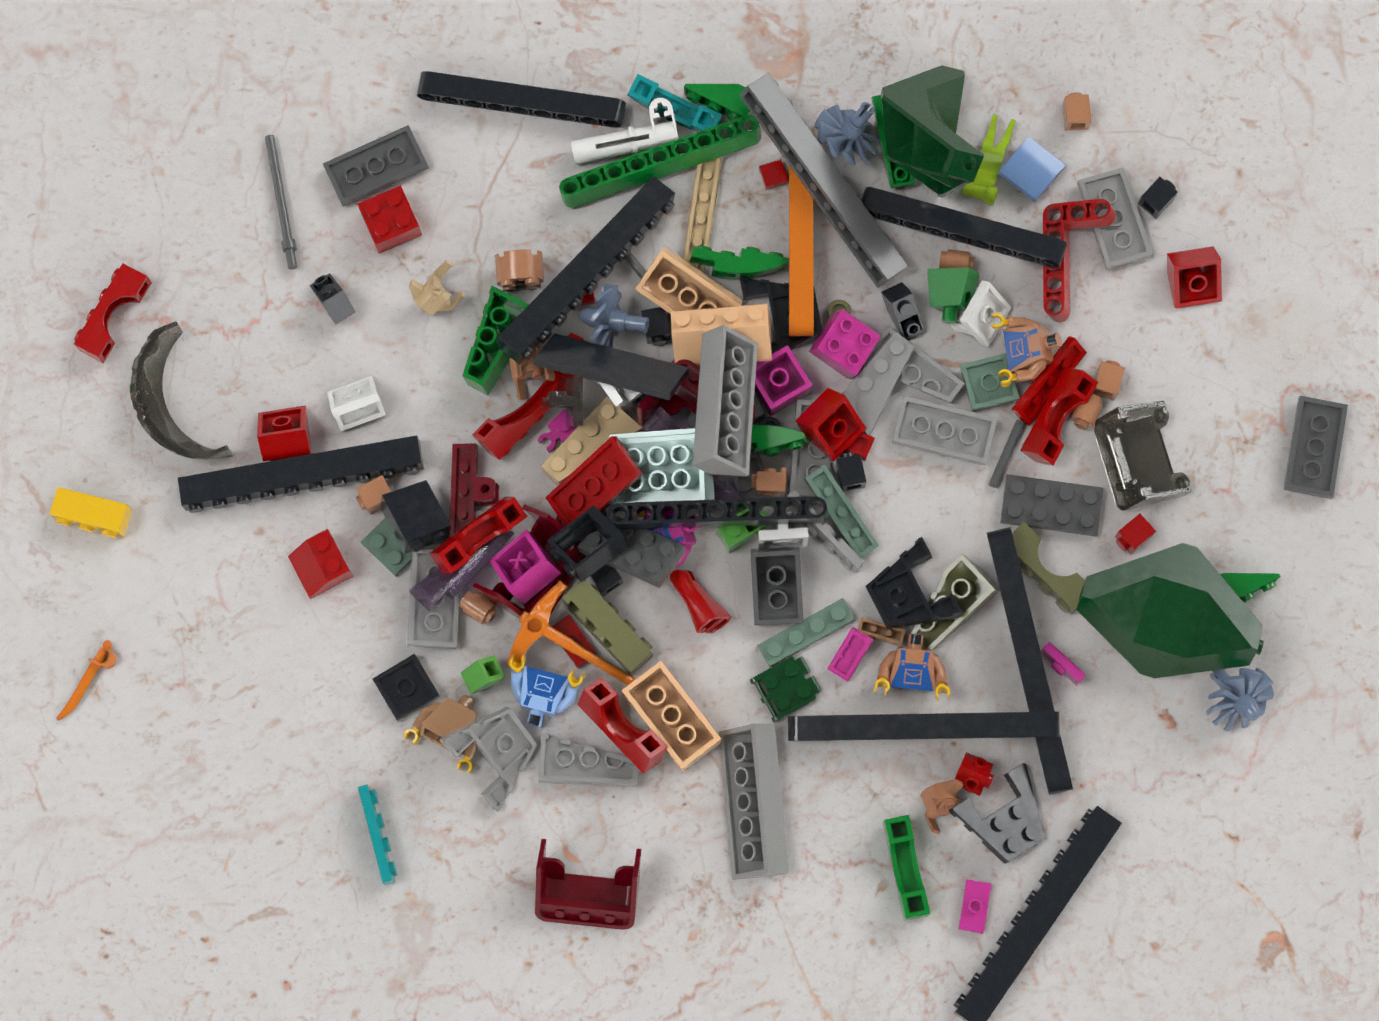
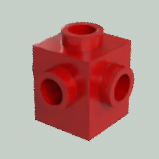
[954,752,994,796]

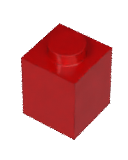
[1115,513,1156,554]

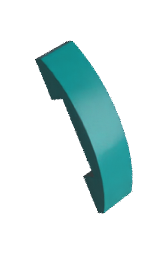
[627,74,722,132]

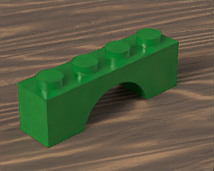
[883,815,930,921]

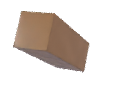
[858,617,906,647]

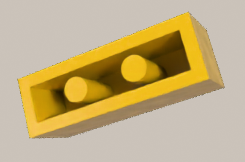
[49,487,132,539]

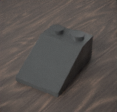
[750,546,803,625]

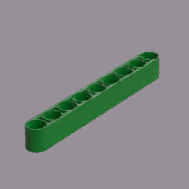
[559,115,761,208]

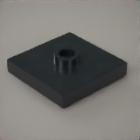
[372,653,440,722]

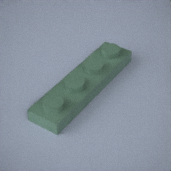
[804,465,879,558]
[758,598,855,668]

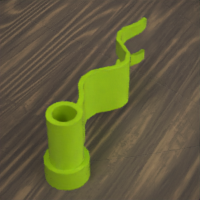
[962,114,1016,206]

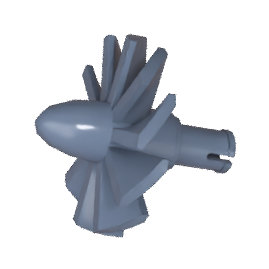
[814,102,880,165]
[578,284,649,348]
[1206,668,1274,731]

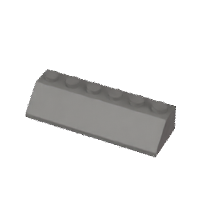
[692,325,758,476]
[719,723,789,880]

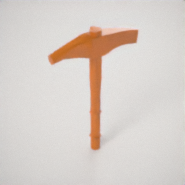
[507,580,636,685]

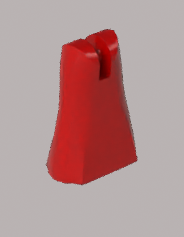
[670,569,732,634]

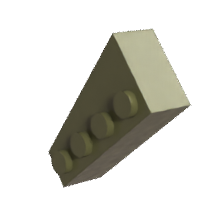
[562,579,653,676]

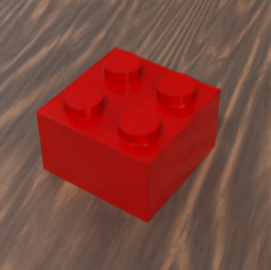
[357,185,422,254]

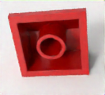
[1167,246,1222,308]
[795,388,866,461]
[257,405,311,462]
[288,529,354,599]

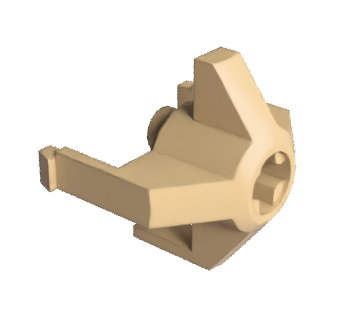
[409,260,464,315]

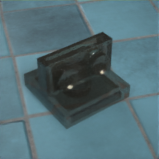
[542,376,583,427]

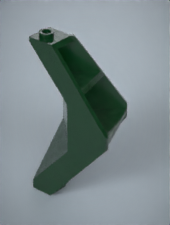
[881,65,984,198]
[1076,543,1264,678]

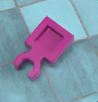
[538,409,580,453]

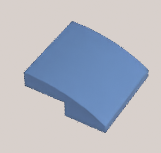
[998,137,1066,202]

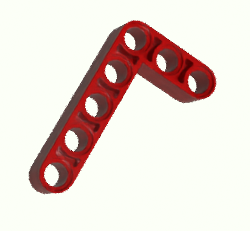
[1043,199,1116,322]

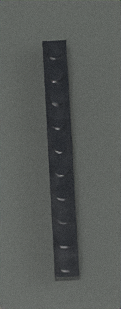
[497,176,675,364]
[178,435,424,513]
[953,806,1122,1021]

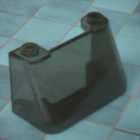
[1094,401,1192,511]

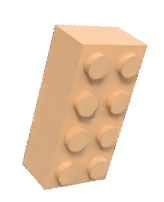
[621,661,721,772]

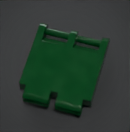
[750,656,821,723]

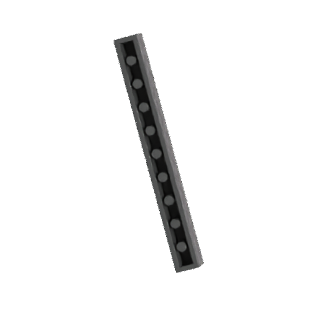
[739,73,908,288]

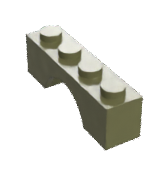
[1012,522,1085,615]

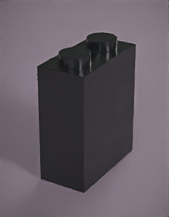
[381,480,451,554]

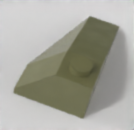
[911,554,1000,651]

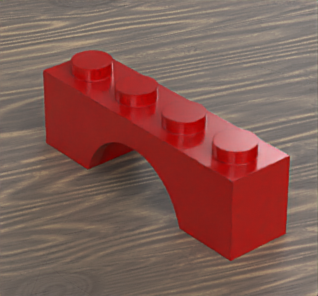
[74,263,152,363]
[1020,367,1098,466]
[429,497,528,574]
[577,677,668,774]

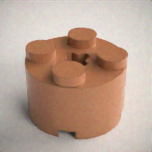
[495,249,545,292]

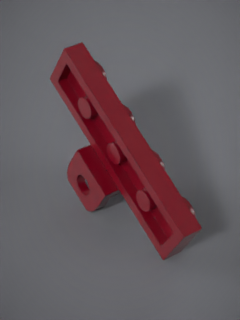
[449,443,500,538]

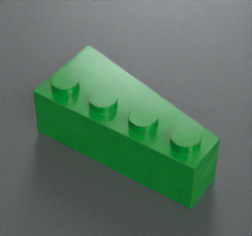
[462,285,529,396]

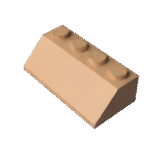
[635,246,742,314]
[671,304,772,366]

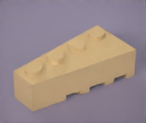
[541,397,643,486]

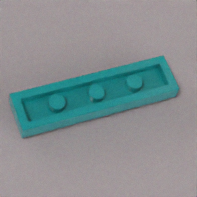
[358,784,397,885]

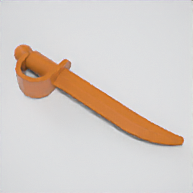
[56,640,117,720]

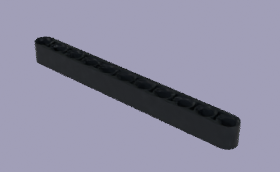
[986,527,1073,795]
[788,712,1060,741]

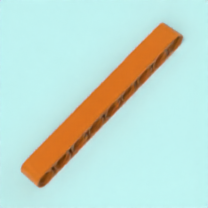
[789,166,814,336]

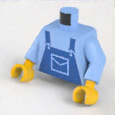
[510,654,586,728]

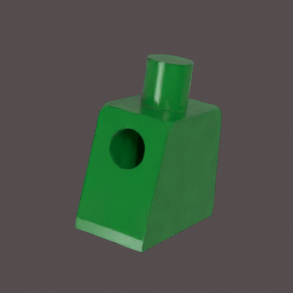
[927,267,979,324]

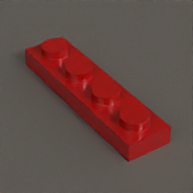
[1012,336,1087,426]

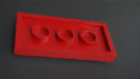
[545,436,643,526]

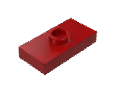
[552,615,598,669]

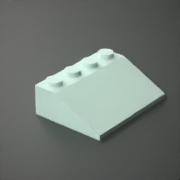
[609,428,714,504]

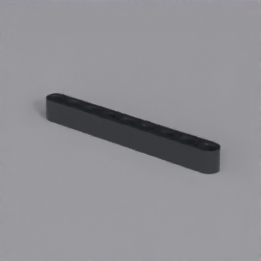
[416,71,626,128]
[861,187,1067,268]
[607,496,828,529]

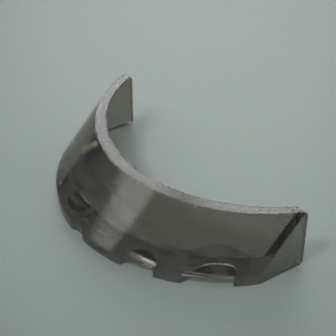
[130,321,233,460]

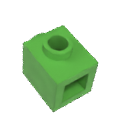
[461,655,505,694]

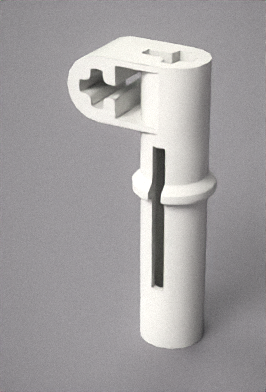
[571,98,679,164]

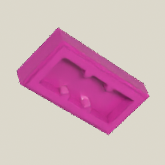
[827,627,874,682]
[1040,642,1085,686]
[958,879,991,934]

